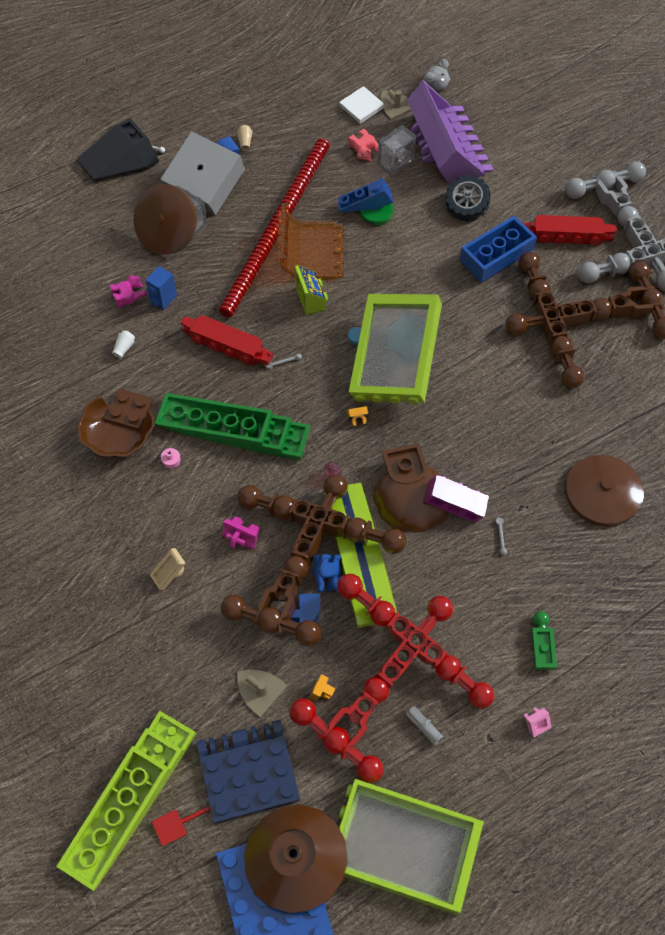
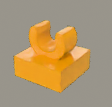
[346,406,368,426]

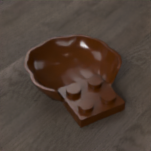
[77,388,155,458]
[373,443,448,532]

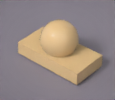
[150,548,186,590]

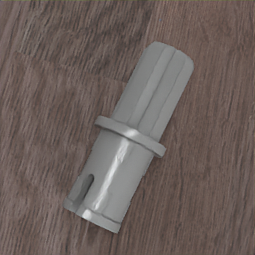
[406,706,444,746]

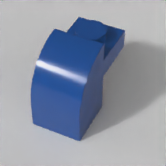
[279,594,320,623]

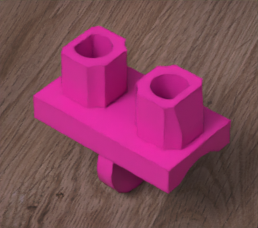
[222,516,259,549]

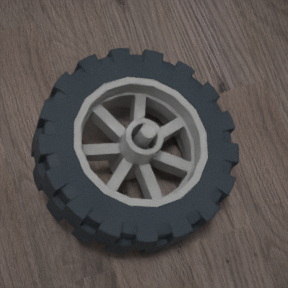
[445,175,490,221]

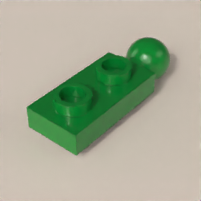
[531,611,557,670]

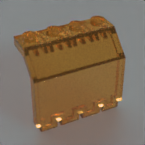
[277,203,344,280]

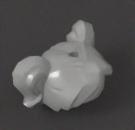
[423,58,451,91]

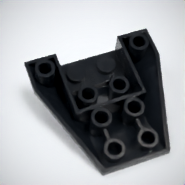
[77,118,159,181]

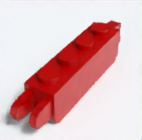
[523,215,617,245]
[181,315,273,366]

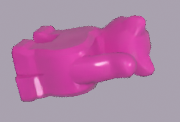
[110,275,147,309]

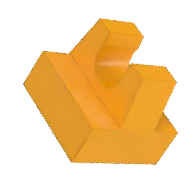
[309,674,335,701]

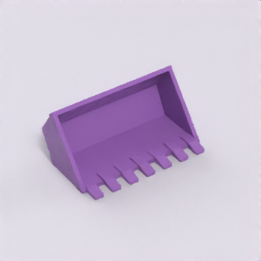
[407,80,493,183]

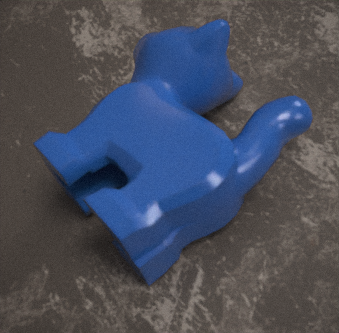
[313,554,341,592]

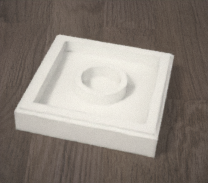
[340,86,384,124]

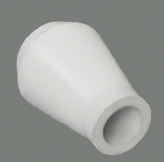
[112,330,135,358]

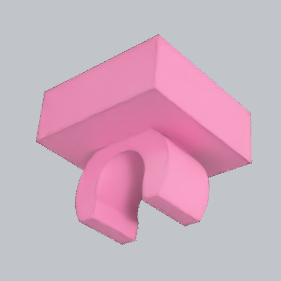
[524,708,552,738]

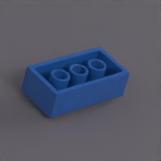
[459,215,537,283]

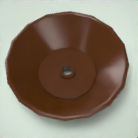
[244,804,348,913]

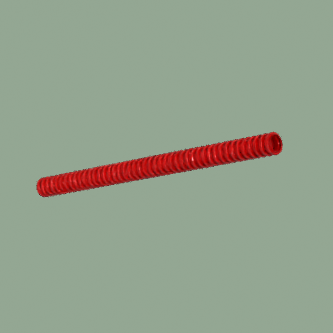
[219,138,330,318]

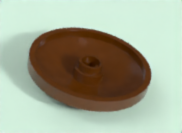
[133,184,197,255]
[565,455,644,527]

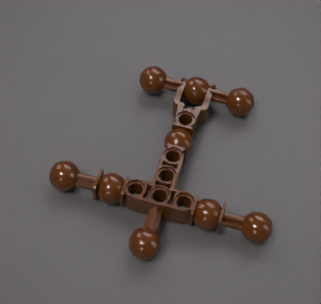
[505,252,665,388]
[220,475,407,647]

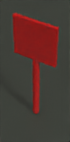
[152,805,211,846]

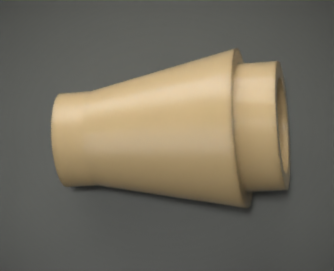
[236,125,253,151]

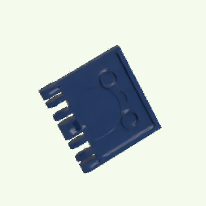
[196,720,300,824]

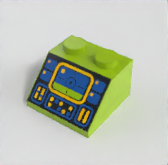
[295,265,328,315]

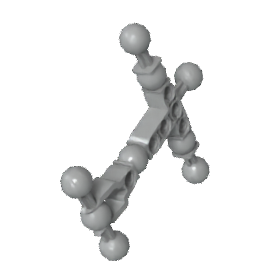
[565,161,665,292]

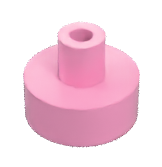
[161,448,181,469]

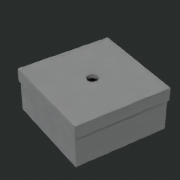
[160,131,245,216]

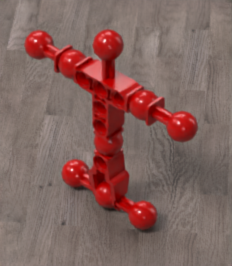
[289,573,495,784]

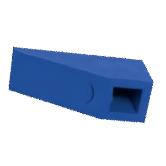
[337,178,393,212]

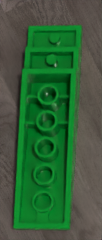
[155,393,311,460]

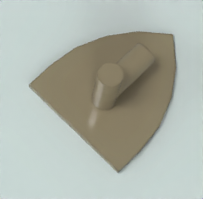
[381,89,411,120]
[237,669,288,718]

